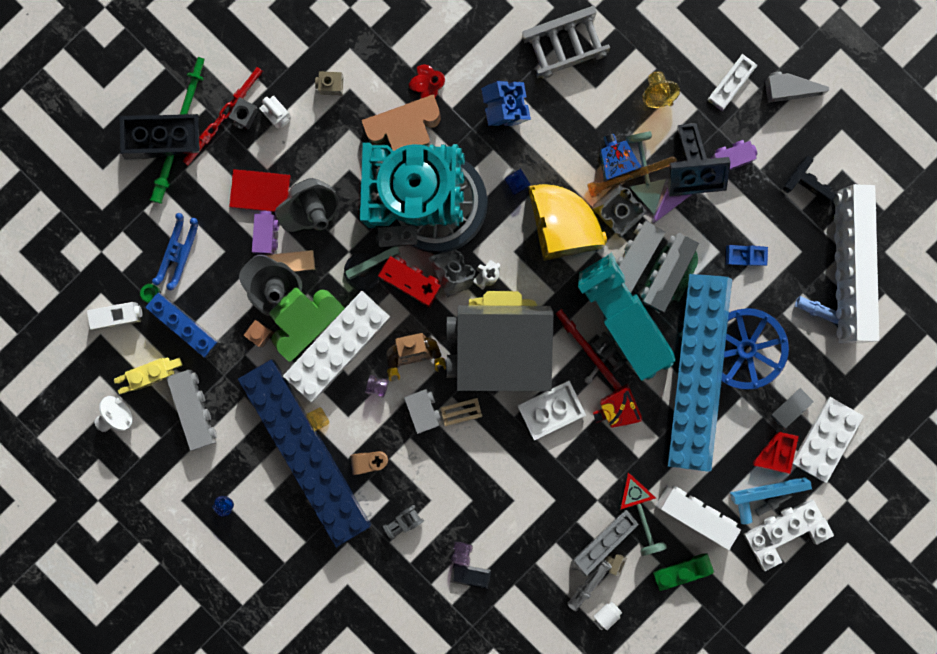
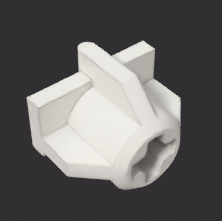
[473,260,501,290]

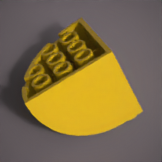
[528,184,607,261]

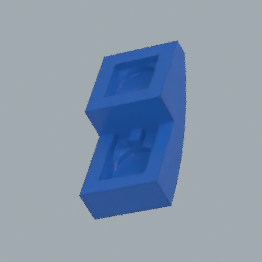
[726,245,768,266]

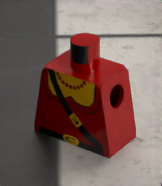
[593,384,642,428]

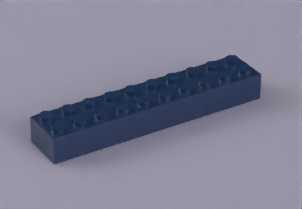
[238,359,371,547]

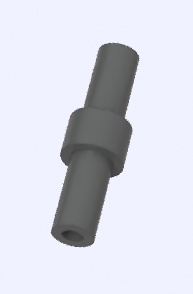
[755,494,792,516]

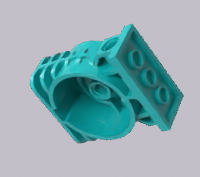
[360,143,465,228]

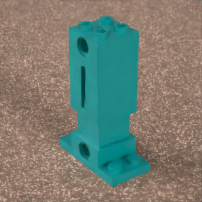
[578,252,675,381]

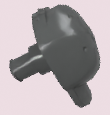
[275,178,338,232]
[239,255,302,316]

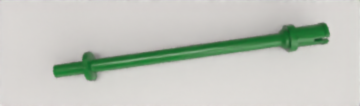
[150,57,205,204]

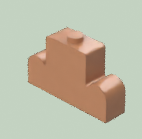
[361,95,441,151]

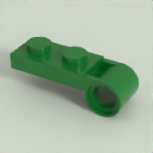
[653,553,715,591]

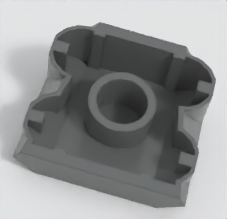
[592,183,647,238]
[429,250,475,298]

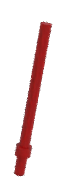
[555,309,622,390]

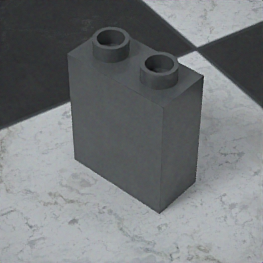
[447,305,553,391]

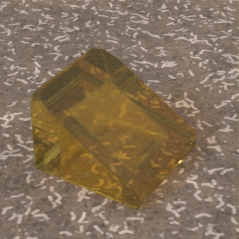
[307,407,330,431]

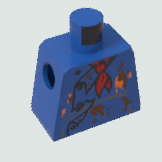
[599,134,641,182]

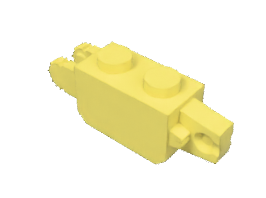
[469,291,537,306]
[114,357,183,395]

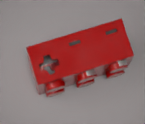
[378,255,442,308]

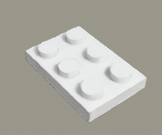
[517,381,586,440]

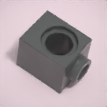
[229,97,259,130]

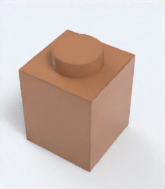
[244,320,274,348]

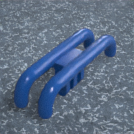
[152,213,198,291]

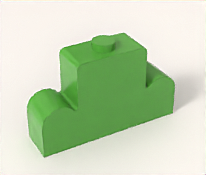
[269,288,345,362]

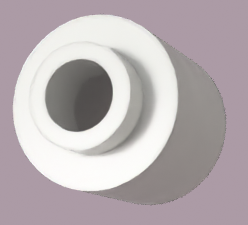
[594,601,622,630]

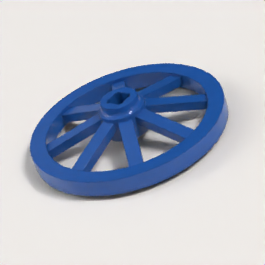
[721,308,789,390]

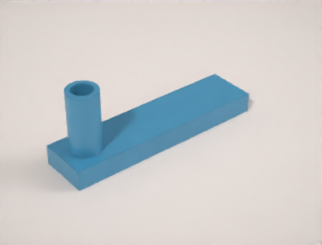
[730,477,812,524]

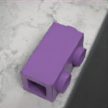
[711,140,758,170]
[252,211,279,255]

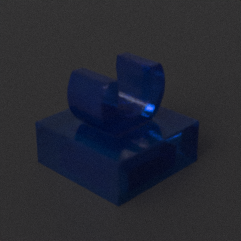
[504,168,531,195]

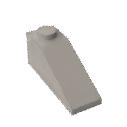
[765,72,829,103]

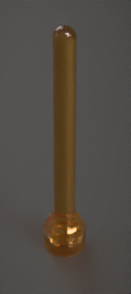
[587,157,677,198]

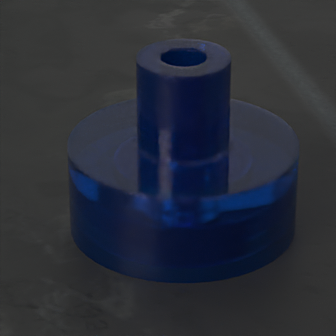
[213,496,234,516]

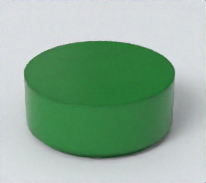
[140,284,161,303]

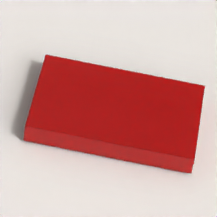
[229,169,291,212]

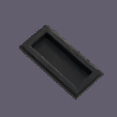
[450,563,491,589]

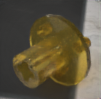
[642,71,680,108]

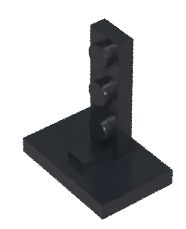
[668,123,731,196]

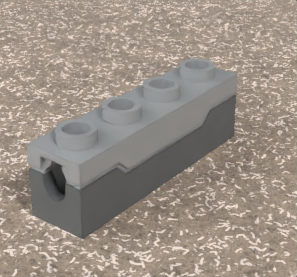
[640,233,699,313]

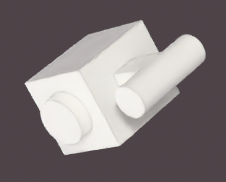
[259,96,291,129]

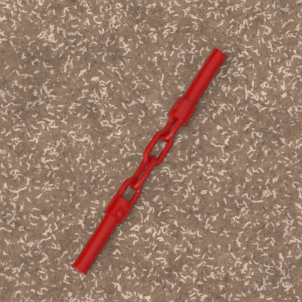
[183,67,263,166]

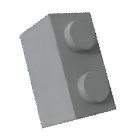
[404,389,442,434]

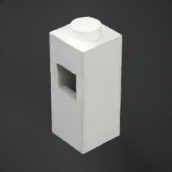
[87,302,142,330]

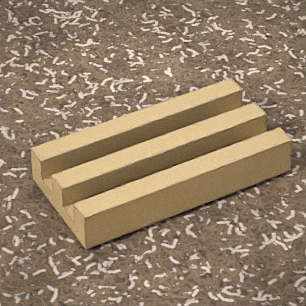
[441,398,482,426]

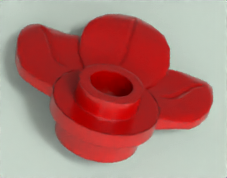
[409,65,446,99]

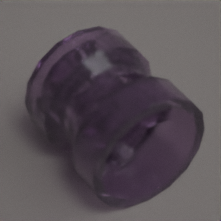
[365,375,389,398]
[451,542,473,565]

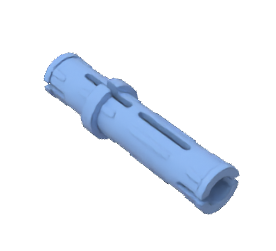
[795,296,839,324]

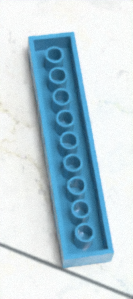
[668,274,732,472]

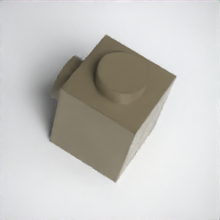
[315,71,344,96]

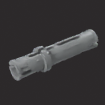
[567,559,612,611]

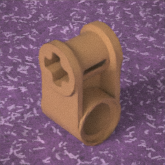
[350,451,388,475]

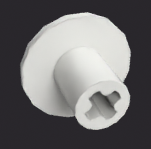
[94,396,132,432]

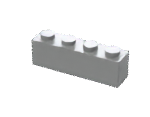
[616,221,666,293]
[166,370,217,451]

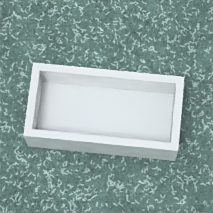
[655,485,741,550]

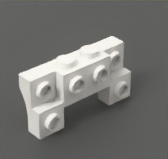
[743,499,834,571]

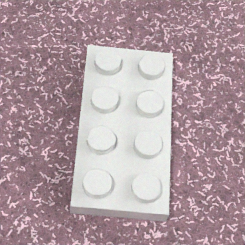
[793,397,864,483]

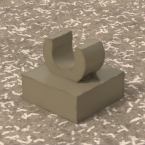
[604,554,627,576]

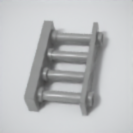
[522,6,610,79]

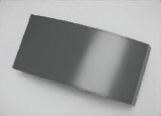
[771,388,814,430]

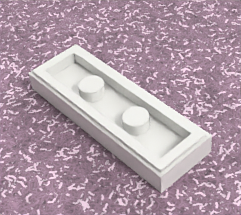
[707,54,757,111]

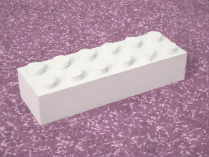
[283,291,391,402]

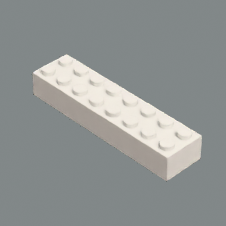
[833,184,879,343]

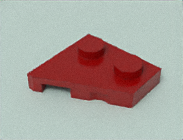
[753,432,799,474]

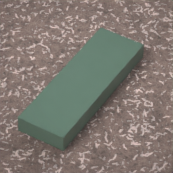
[345,246,401,280]

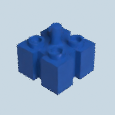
[481,81,531,126]

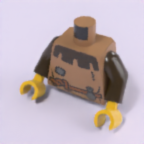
[387,333,446,381]

